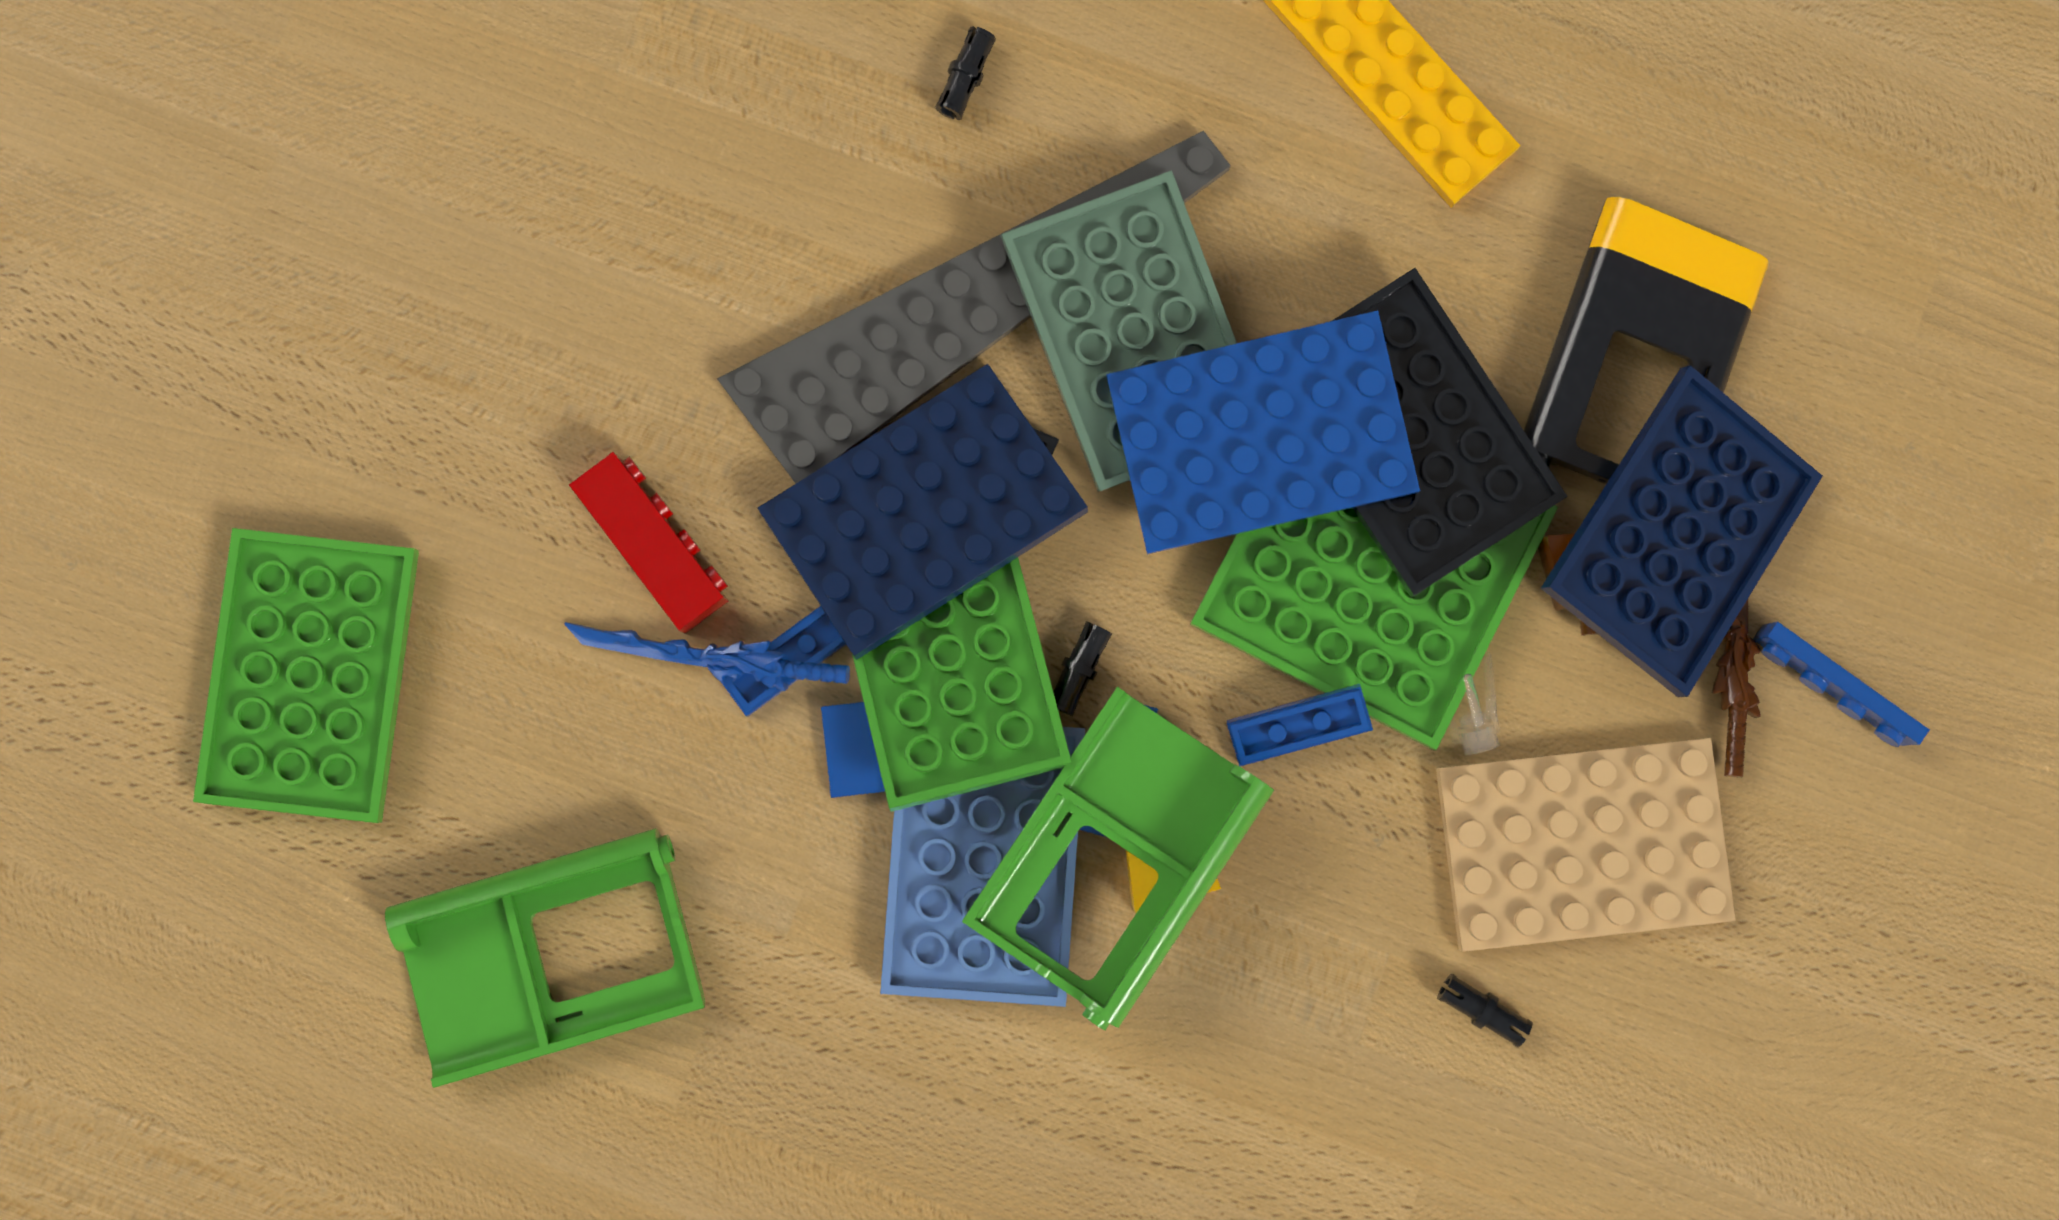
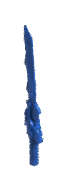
[564,622,850,691]

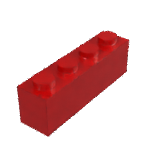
[569,452,729,634]

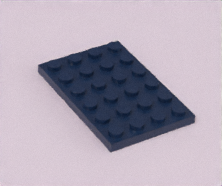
[758,364,1088,660]
[1541,365,1823,697]

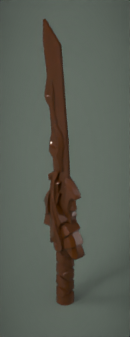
[1712,599,1761,778]

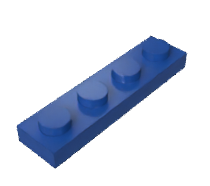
[1753,622,1930,747]

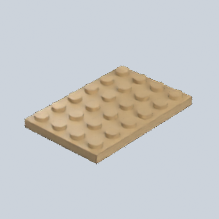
[1436,738,1736,952]

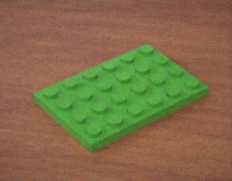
[193,528,419,823]
[852,557,1072,812]

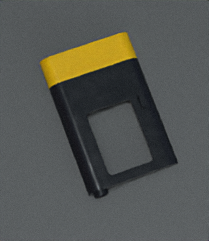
[1524,197,1769,484]

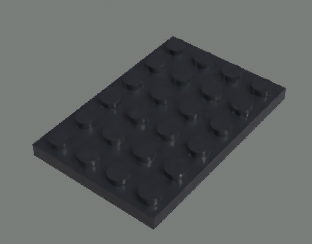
[1330,268,1568,597]

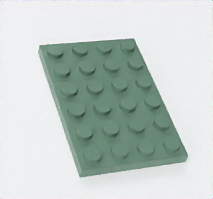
[1000,170,1237,492]

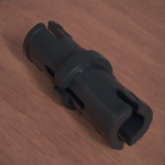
[935,26,996,120]
[1053,621,1112,716]
[1437,974,1533,1048]

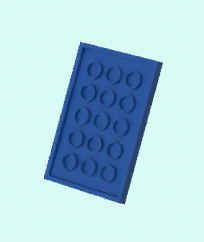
[1106,311,1420,555]

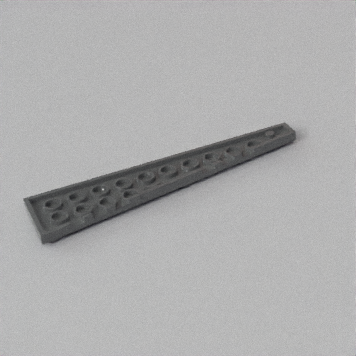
[717,130,1231,484]

